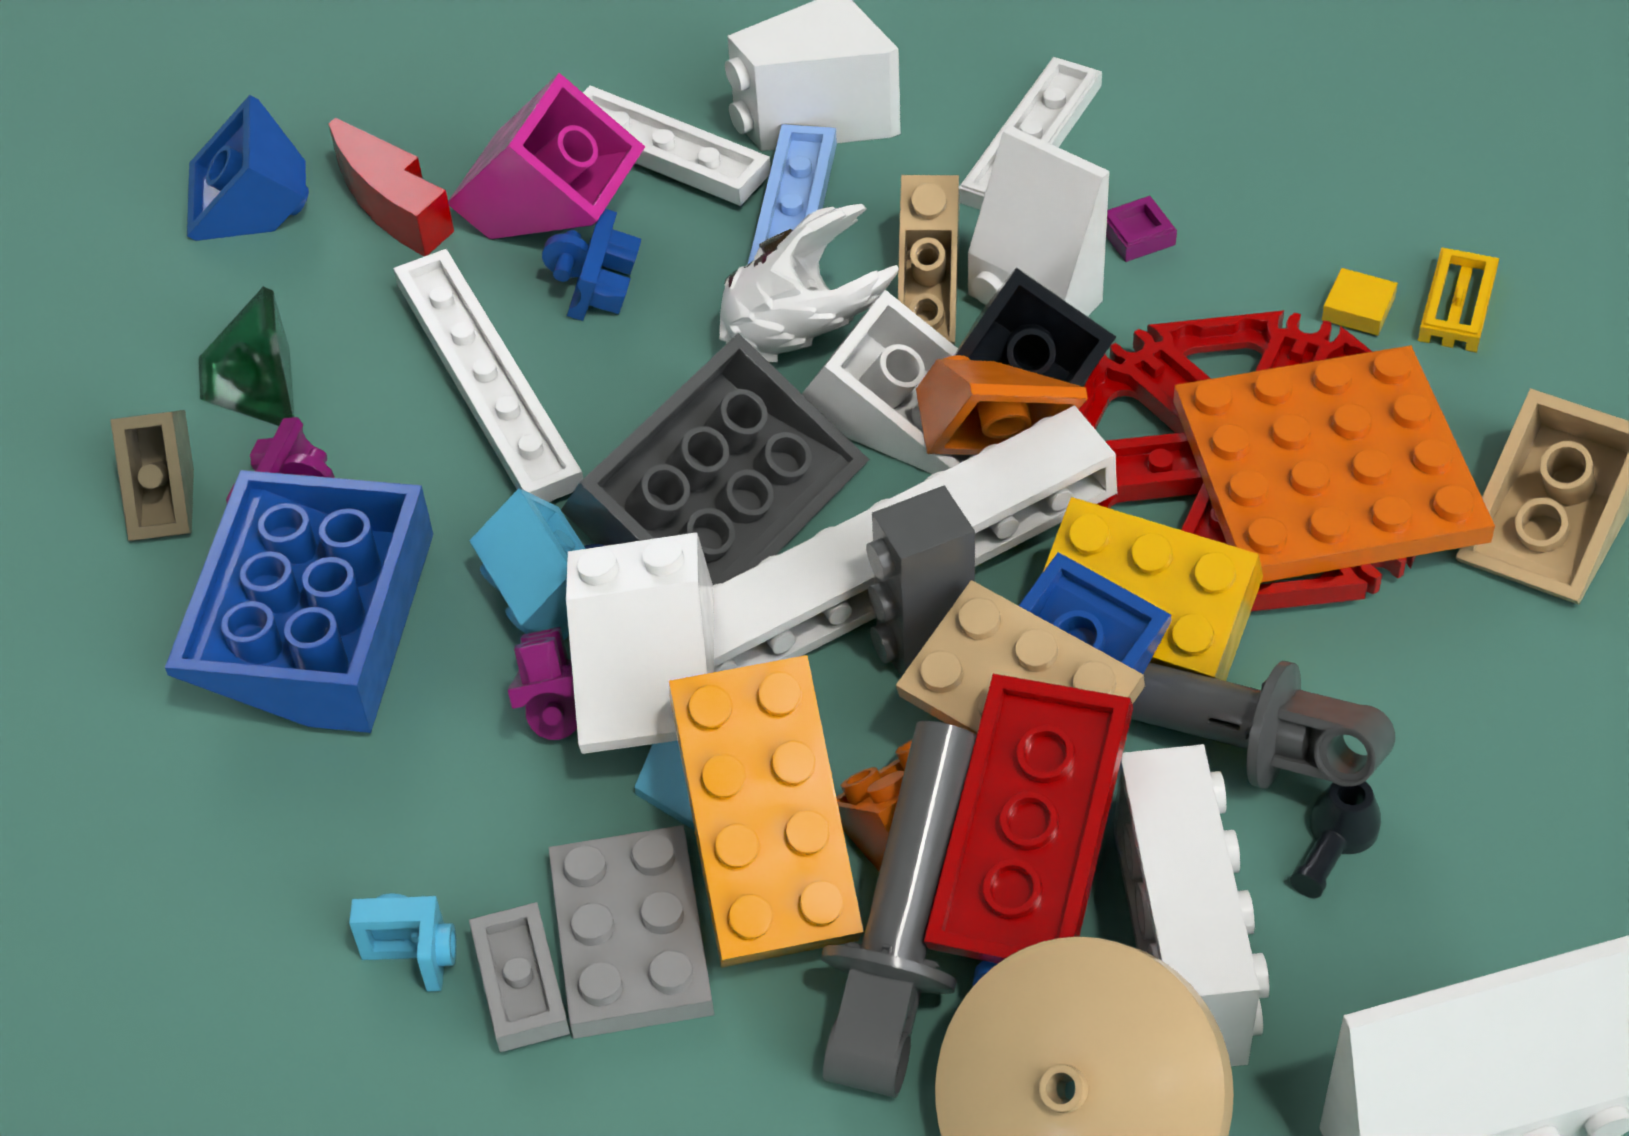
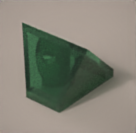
[199,286,295,426]

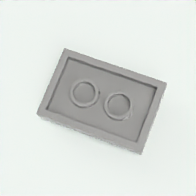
[548,825,714,1039]

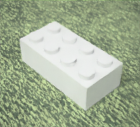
[1114,744,1269,1066]

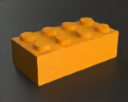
[669,655,864,968]

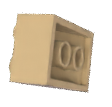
[1456,388,1629,605]

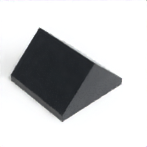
[954,267,1116,386]

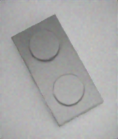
[469,902,570,1052]

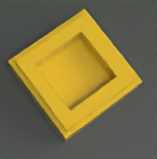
[1322,268,1398,336]

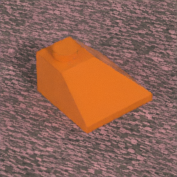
[916,355,1088,455]

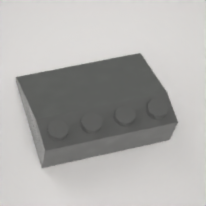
[561,333,870,585]

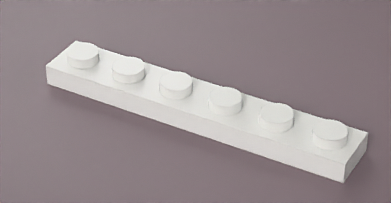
[393,249,583,502]

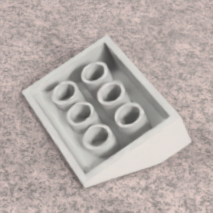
[1319,935,1629,1136]

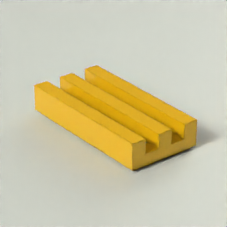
[1418,247,1500,353]

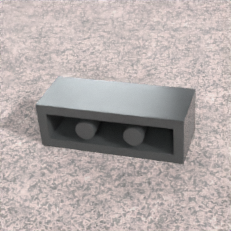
[866,485,975,677]

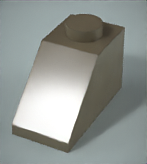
[110,410,194,541]

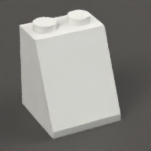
[725,0,901,151]

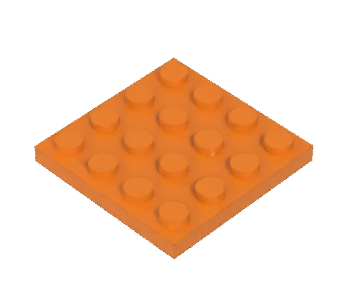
[1173,345,1495,583]

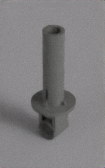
[1131,661,1396,789]
[821,721,977,1098]

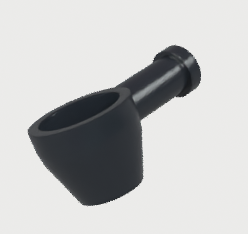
[1290,781,1381,898]

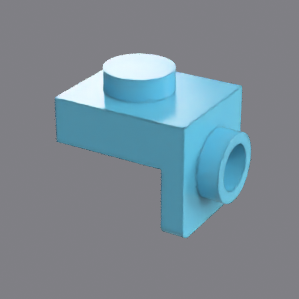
[349,893,456,992]

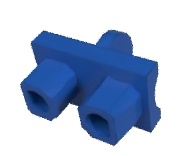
[542,208,642,321]

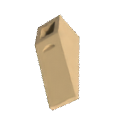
[898,175,960,344]

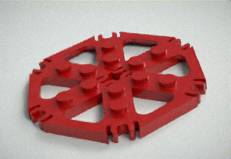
[1079,310,1445,612]

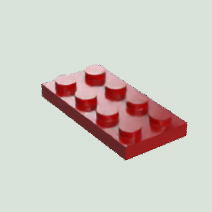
[924,673,1133,964]

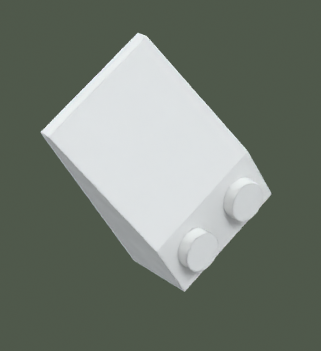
[968,125,1109,316]
[802,290,975,474]
[566,532,714,754]

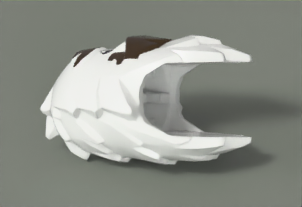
[719,204,899,362]

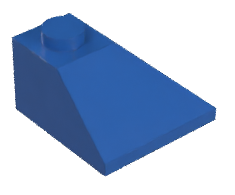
[187,95,309,241]

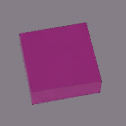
[1106,196,1177,262]

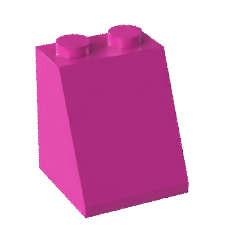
[448,73,645,239]

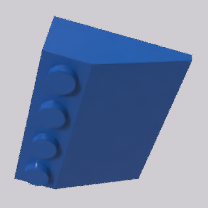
[165,470,434,733]

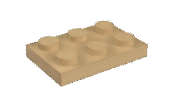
[896,580,1145,735]

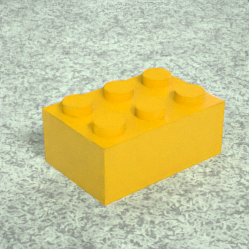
[1043,497,1263,681]

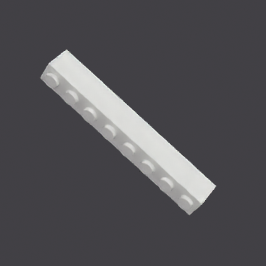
[713,405,1117,672]

